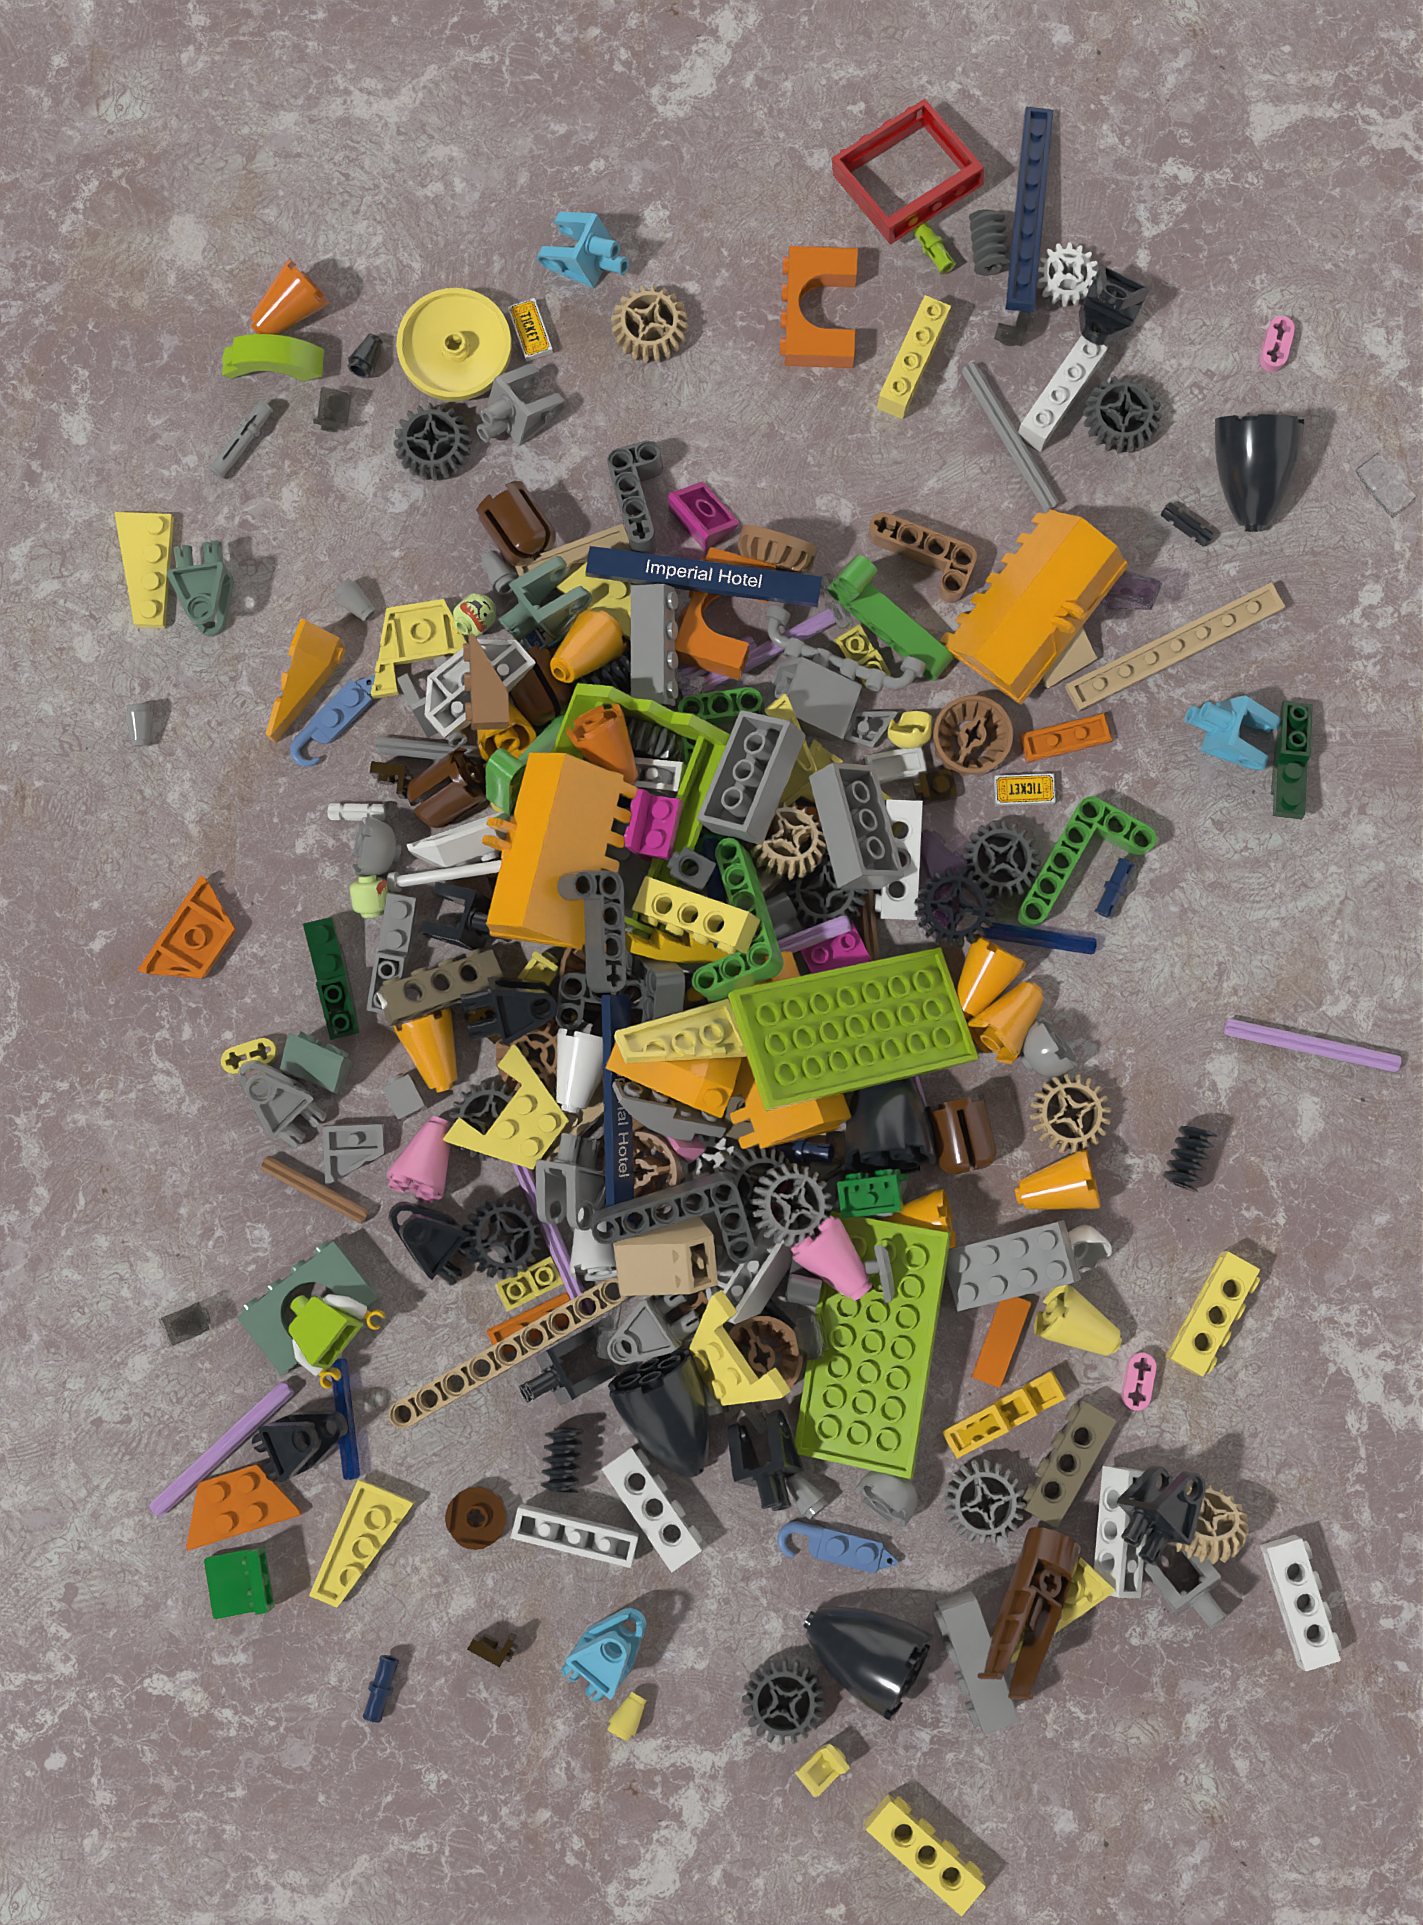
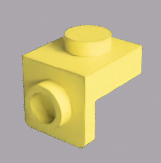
[518,951,560,990]
[794,1744,850,1797]

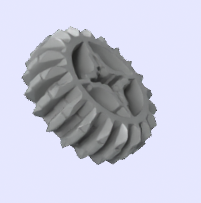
[750,1163,833,1247]
[942,1459,1026,1545]

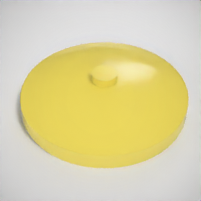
[396,288,512,401]

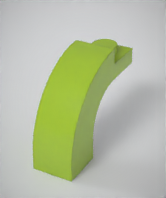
[222,334,324,382]

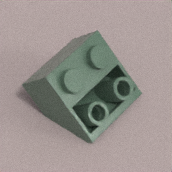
[280,1031,354,1095]

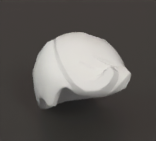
[1068,1225,1112,1269]

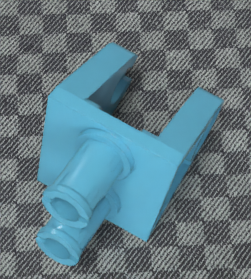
[536,211,629,288]
[1185,695,1281,770]
[561,1608,647,1702]

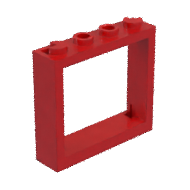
[831,99,984,245]

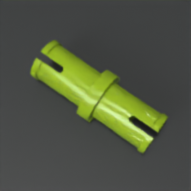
[912,222,956,275]

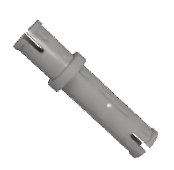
[208,400,274,480]

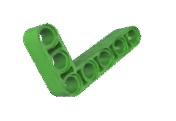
[827,554,954,681]
[678,687,762,838]
[486,713,566,816]
[1018,796,1157,928]
[692,838,784,1002]

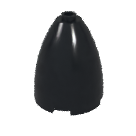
[1215,414,1304,532]
[844,1077,936,1174]
[608,1348,710,1478]
[803,1607,933,1721]

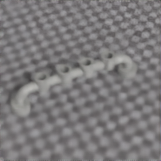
[765,605,926,692]

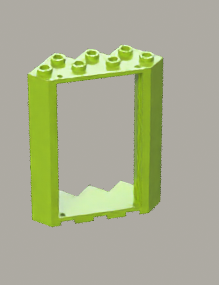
[551,683,730,938]

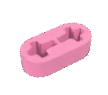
[1259,316,1295,372]
[1121,1353,1156,1411]

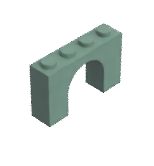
[237,1240,382,1375]

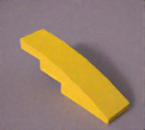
[625,928,737,963]
[942,1370,1067,1459]

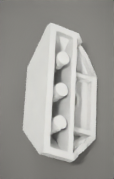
[425,639,535,738]
[407,811,513,869]
[706,1219,798,1324]

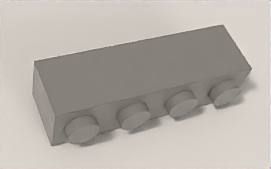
[631,584,678,706]

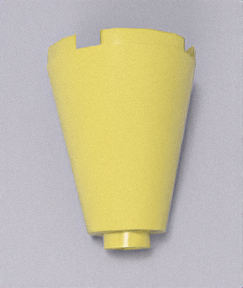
[1034,1284,1122,1356]

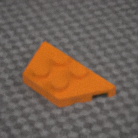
[138,875,237,980]
[186,1464,302,1551]

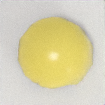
[888,711,933,749]

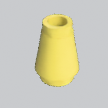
[607,1692,647,1742]

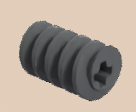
[969,209,1010,276]

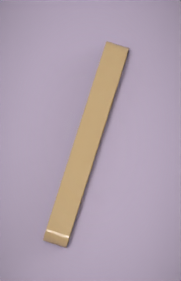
[389,1277,629,1428]

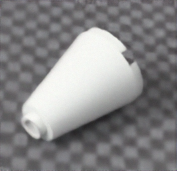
[556,1028,603,1114]
[569,1200,621,1281]

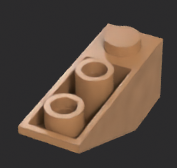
[463,634,509,730]

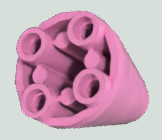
[386,1116,451,1204]
[790,1215,873,1301]

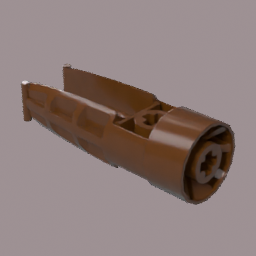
[978,1527,1082,1700]

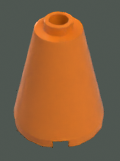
[250,259,330,335]
[566,703,638,785]

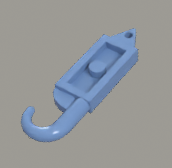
[290,676,375,767]
[777,1521,899,1574]

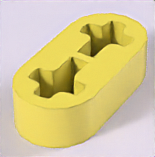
[221,1038,279,1075]

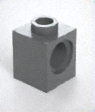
[667,847,716,894]

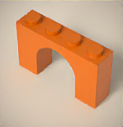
[779,246,858,368]
[675,547,777,680]

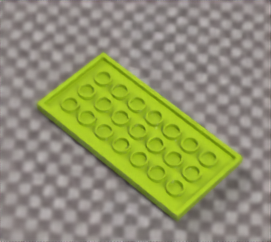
[728,947,979,1111]
[795,1211,951,1479]

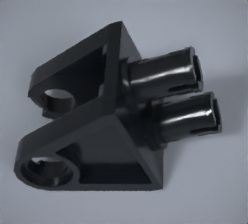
[1079,264,1150,345]
[418,882,512,951]
[460,976,557,1045]
[388,1201,473,1286]
[519,1326,618,1405]
[727,1409,804,1511]
[252,1410,348,1483]
[1116,1466,1206,1565]

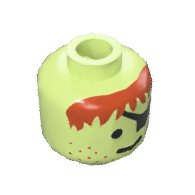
[453,593,496,637]
[349,874,389,918]

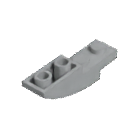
[366,893,418,1014]
[612,1081,726,1143]

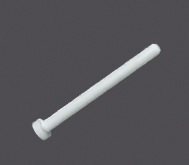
[387,860,502,893]

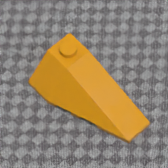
[265,618,345,743]
[605,1042,742,1118]

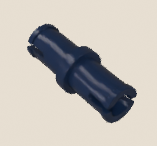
[1094,858,1136,919]
[774,1139,834,1163]
[362,1655,399,1723]

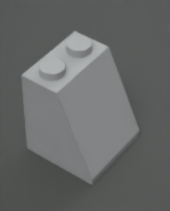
[760,657,862,741]

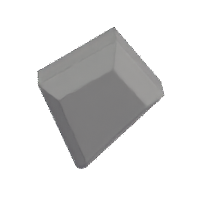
[844,711,897,749]
[865,1245,895,1302]

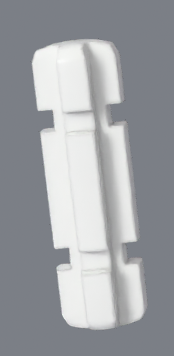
[327,803,386,821]

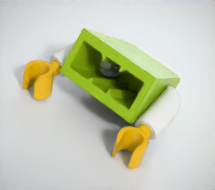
[289,1294,386,1389]

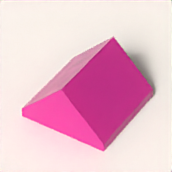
[668,481,740,552]

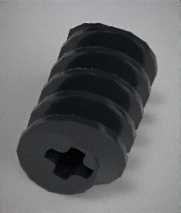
[578,653,631,692]
[1163,1126,1218,1192]
[540,1427,584,1493]

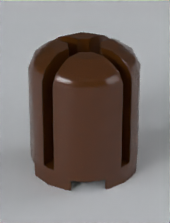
[476,481,556,566]
[508,644,574,729]
[407,747,487,828]
[926,1094,997,1175]

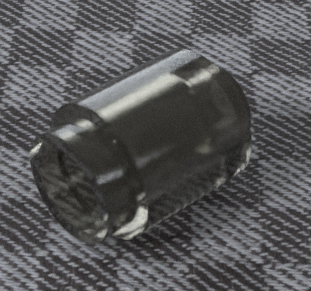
[793,1314,829,1361]

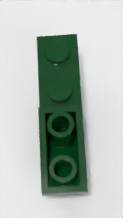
[1271,701,1313,820]
[303,916,360,1040]

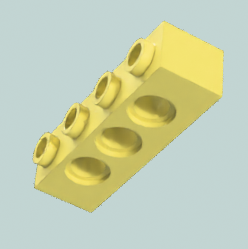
[877,295,951,419]
[632,876,760,955]
[1165,1251,1260,1377]
[864,1794,986,1917]

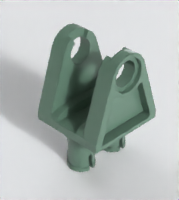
[167,541,234,637]
[498,556,593,643]

